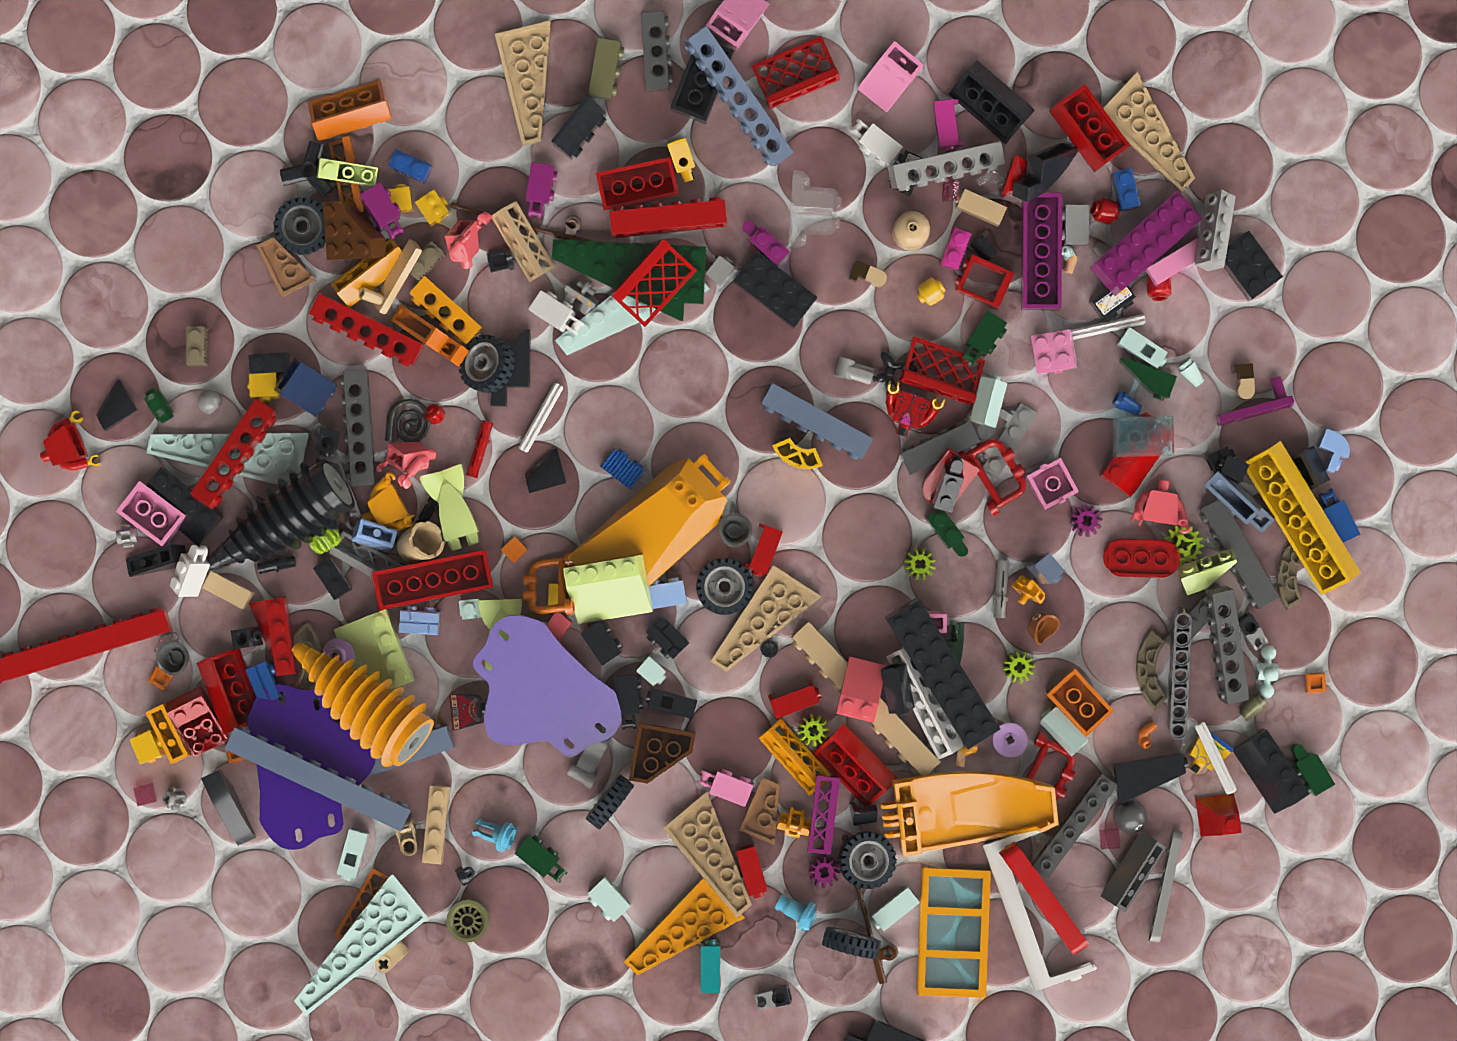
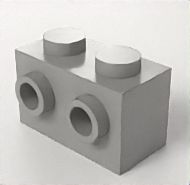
[1062,205,1089,245]

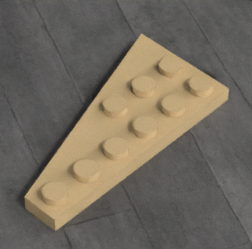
[495,20,551,146]
[1103,72,1195,193]
[710,565,821,672]
[663,792,752,918]

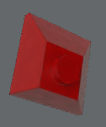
[1000,155,1028,198]
[1195,793,1242,837]

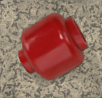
[1090,197,1120,225]
[1146,277,1172,301]

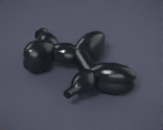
[873,348,918,389]

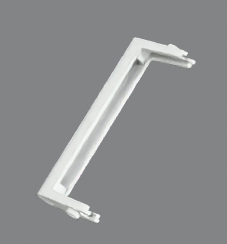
[983,830,1097,991]

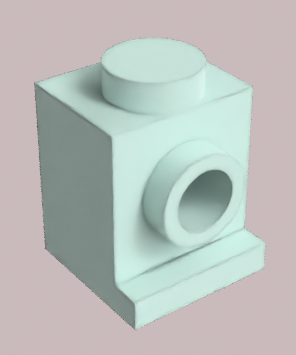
[459,599,482,620]

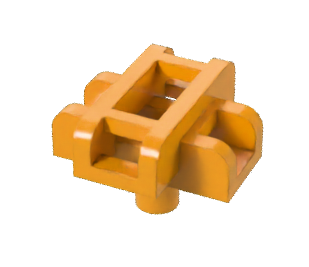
[1012,575,1045,605]
[777,807,811,838]

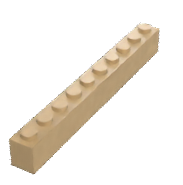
[792,621,941,776]

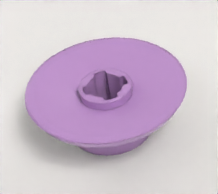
[323,638,355,663]
[993,723,1027,757]

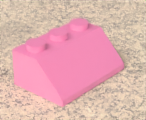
[116,481,186,547]

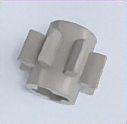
[116,524,138,548]
[162,786,187,810]

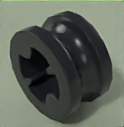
[761,640,778,658]

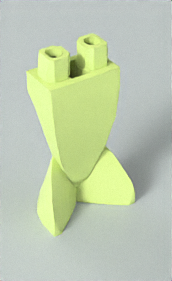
[420,464,479,551]
[478,599,522,670]

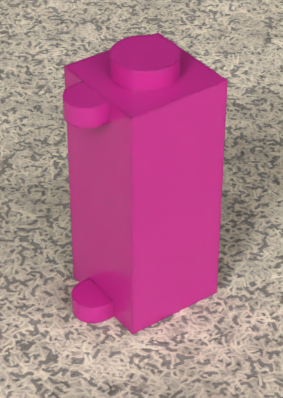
[933,99,964,152]

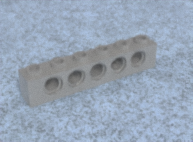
[887,141,1005,191]

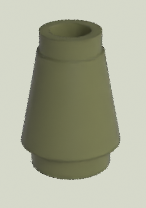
[1239,693,1268,721]

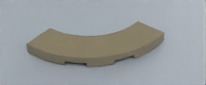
[1277,543,1311,610]
[293,622,322,690]
[1136,630,1168,711]

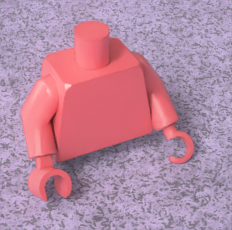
[445,212,492,269]
[376,442,436,489]
[1130,480,1190,534]

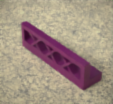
[808,775,840,854]

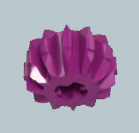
[1070,504,1103,537]
[808,855,840,888]

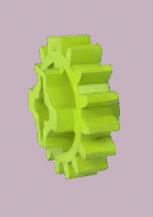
[1163,526,1204,566]

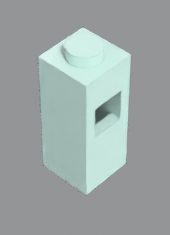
[1117,327,1168,369]
[970,375,1007,428]
[1040,706,1088,757]
[337,828,369,881]
[871,886,920,931]

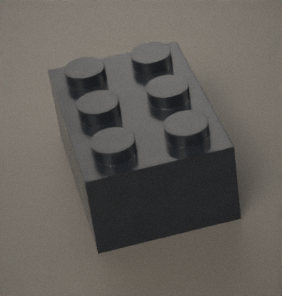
[1223,231,1283,302]

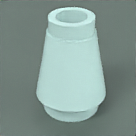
[1178,358,1204,387]

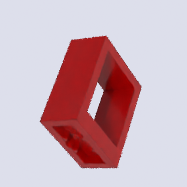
[954,254,1014,310]
[736,843,767,898]

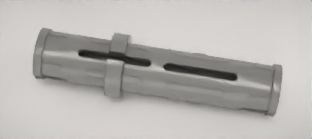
[993,560,1009,618]

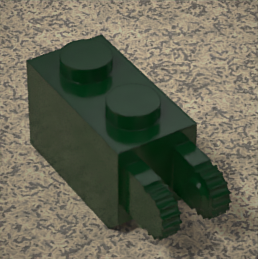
[1291,743,1336,796]

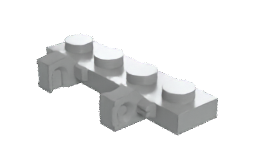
[979,403,1037,479]

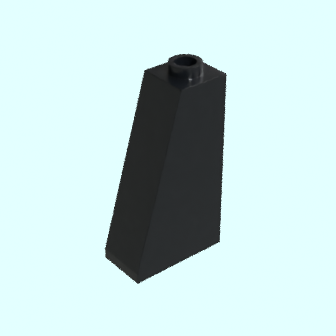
[1112,753,1188,803]

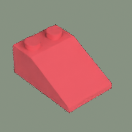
[836,656,887,723]

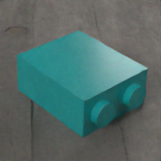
[701,938,720,993]

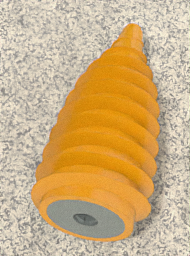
[292,642,434,767]

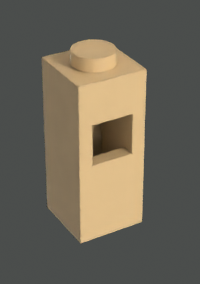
[955,189,1007,227]
[202,571,254,609]

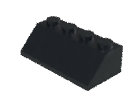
[948,60,1035,144]
[146,467,223,546]
[1233,729,1310,814]

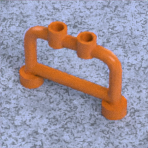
[523,551,575,615]

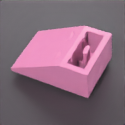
[705,0,770,51]
[857,41,924,113]

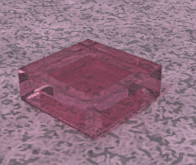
[942,181,959,202]
[133,783,157,806]
[1099,829,1120,850]

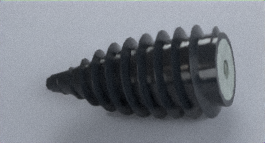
[207,458,355,570]

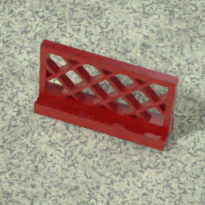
[751,36,840,109]
[610,239,697,327]
[899,336,985,405]

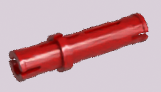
[466,420,494,478]

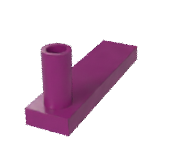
[1216,376,1295,426]

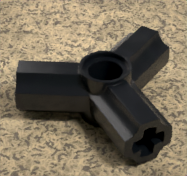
[280,141,336,197]

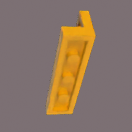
[759,719,831,796]

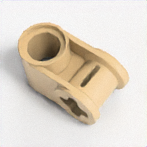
[395,817,419,856]
[375,941,410,973]

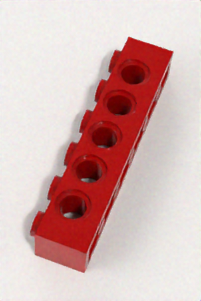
[309,293,424,367]
[190,398,277,510]

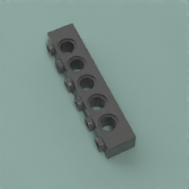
[340,370,376,487]
[1204,586,1249,705]
[1031,772,1118,878]

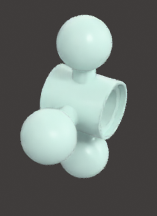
[1256,645,1279,698]

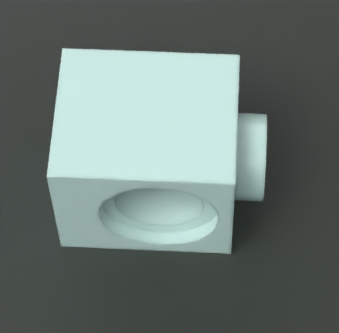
[637,656,666,686]

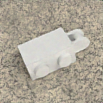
[849,119,903,167]
[528,291,584,335]
[170,545,210,597]

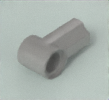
[834,357,875,385]

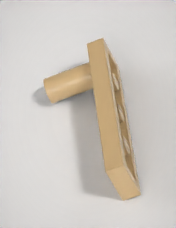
[358,239,422,314]

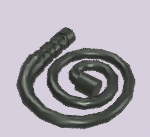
[385,399,430,442]

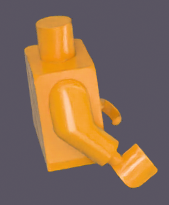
[361,472,417,531]

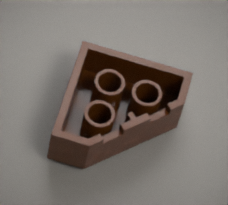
[323,200,386,260]
[629,722,696,784]

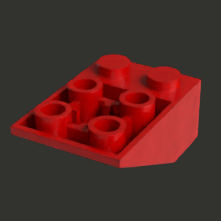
[166,686,229,758]

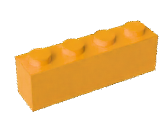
[331,238,402,308]

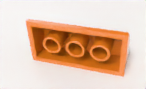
[307,79,392,141]

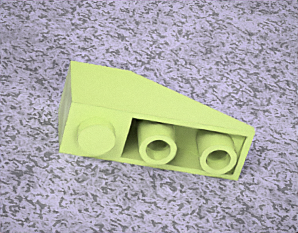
[316,158,378,186]
[1178,548,1237,595]

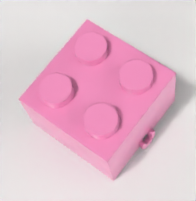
[1031,329,1078,375]
[1025,458,1079,510]

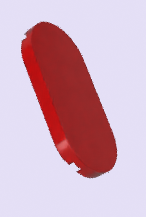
[1103,538,1181,578]

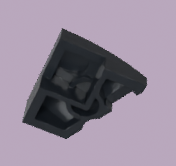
[96,380,138,431]
[525,448,566,493]

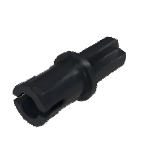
[257,556,296,574]

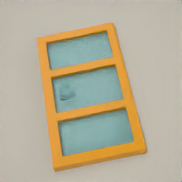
[917,867,991,998]

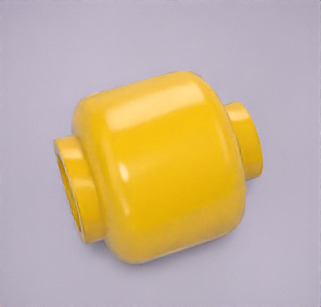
[917,277,946,306]

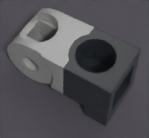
[1238,612,1268,651]
[754,984,792,1010]

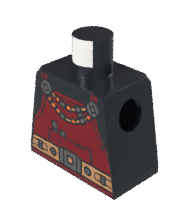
[449,693,487,731]

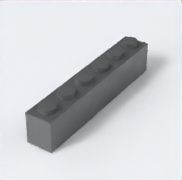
[1199,499,1280,609]

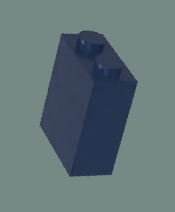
[274,358,337,417]

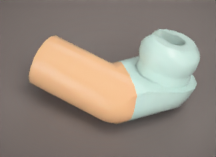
[1062,245,1078,274]

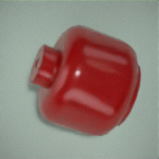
[424,404,445,425]

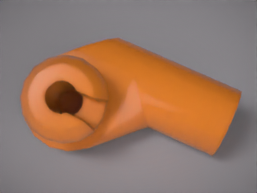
[1138,721,1158,749]

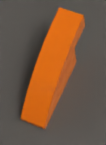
[391,305,469,367]

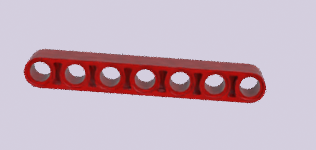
[999,841,1089,956]

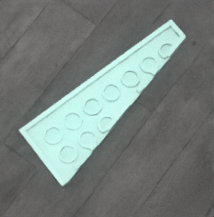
[555,283,710,356]
[146,433,310,485]
[294,873,428,1016]

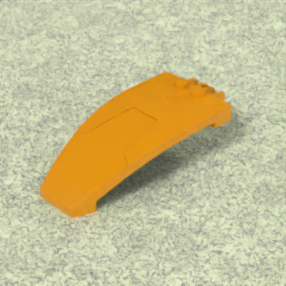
[881,771,1058,857]

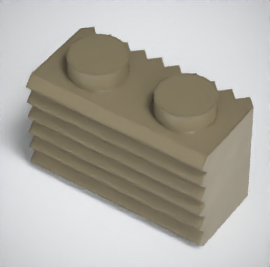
[410,241,445,281]
[186,326,209,366]

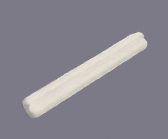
[1072,314,1146,340]
[519,383,563,452]
[1195,722,1237,794]

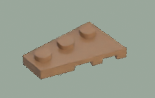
[256,237,317,298]
[739,777,780,846]

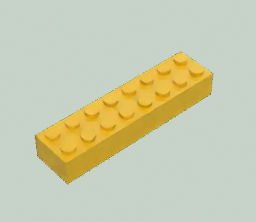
[1245,441,1361,595]

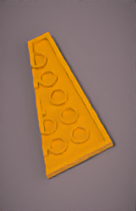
[624,878,745,975]

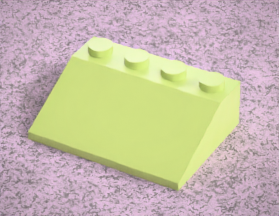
[563,554,653,624]
[334,609,415,689]

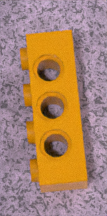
[410,276,483,345]

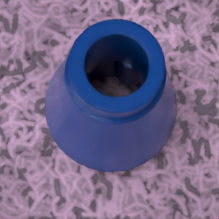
[1112,391,1142,415]

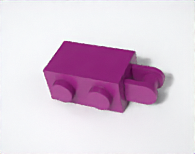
[525,162,558,219]
[359,183,404,240]
[742,221,790,266]

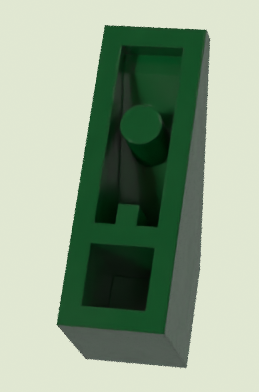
[1119,357,1177,401]

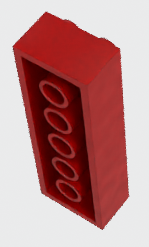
[609,197,727,239]
[370,550,493,610]

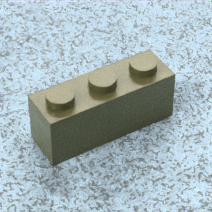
[588,38,624,101]

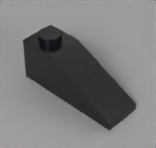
[126,544,187,577]

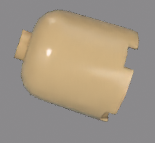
[891,211,930,251]
[397,521,445,564]

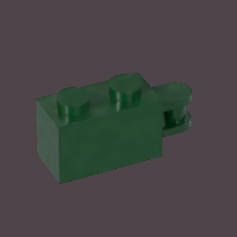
[962,310,1007,366]
[925,509,968,557]
[514,835,568,883]

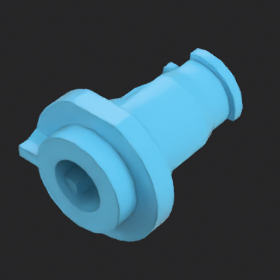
[473,818,518,852]
[775,894,818,931]

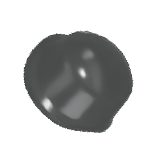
[719,514,752,547]
[156,641,189,675]
[1113,799,1147,833]

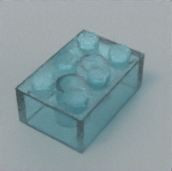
[1112,416,1175,458]

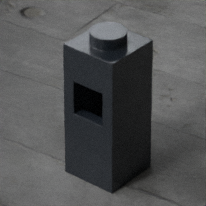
[881,663,915,716]
[645,688,698,719]

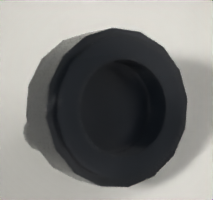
[455,867,475,886]

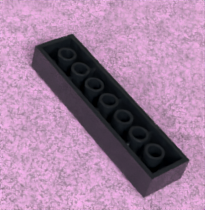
[885,597,1000,750]

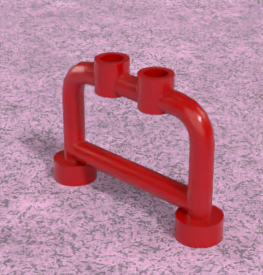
[958,439,1026,516]
[1025,730,1076,801]

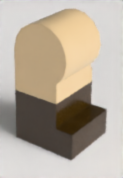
[849,260,887,288]
[1231,363,1255,400]

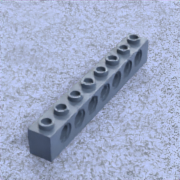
[683,26,794,166]

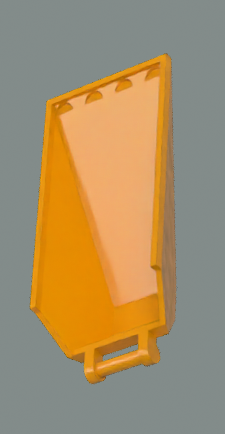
[567,453,731,587]

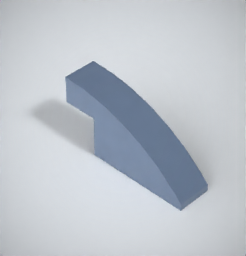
[1204,471,1275,533]

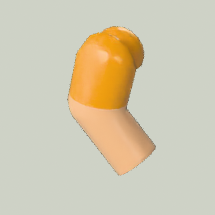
[955,745,978,767]

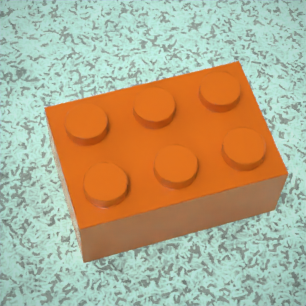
[1045,668,1114,737]

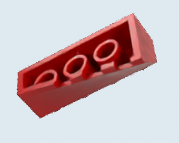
[249,597,298,676]

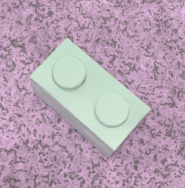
[588,877,631,922]

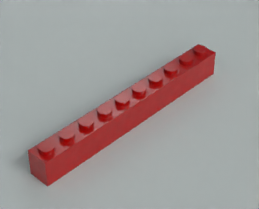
[0,607,173,683]

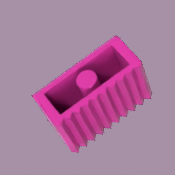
[940,227,972,271]

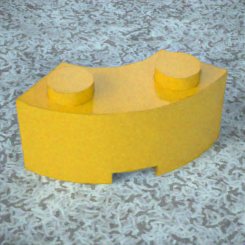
[772,438,823,470]

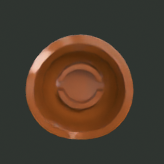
[1027,613,1060,645]

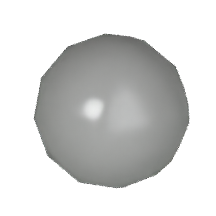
[198,390,222,414]

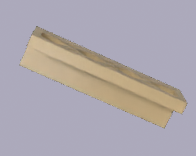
[492,201,555,282]

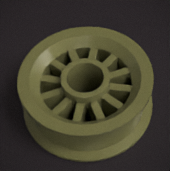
[446,898,490,942]

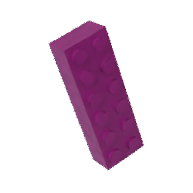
[1090,190,1203,296]
[1021,193,1062,310]

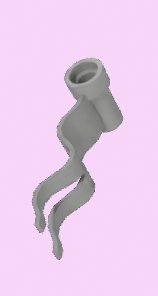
[567,723,612,789]

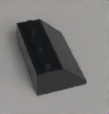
[551,96,607,160]

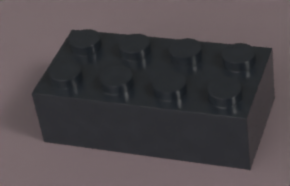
[670,44,734,125]
[733,251,818,329]

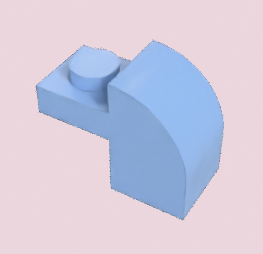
[1316,429,1350,474]

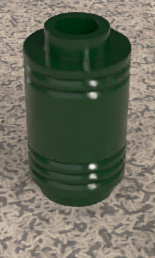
[144,388,174,424]

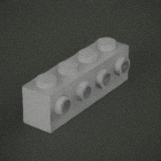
[1194,190,1236,271]

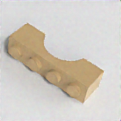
[422,784,451,865]

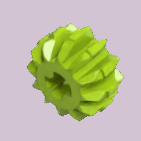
[309,528,341,554]
[904,548,936,580]
[1002,651,1035,684]
[797,714,830,747]

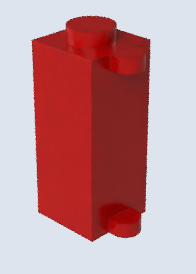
[744,523,783,577]
[768,679,822,719]

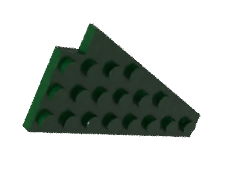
[552,239,706,322]

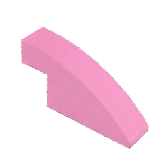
[1146,237,1199,286]

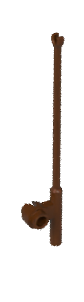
[450,202,592,241]
[842,835,899,984]

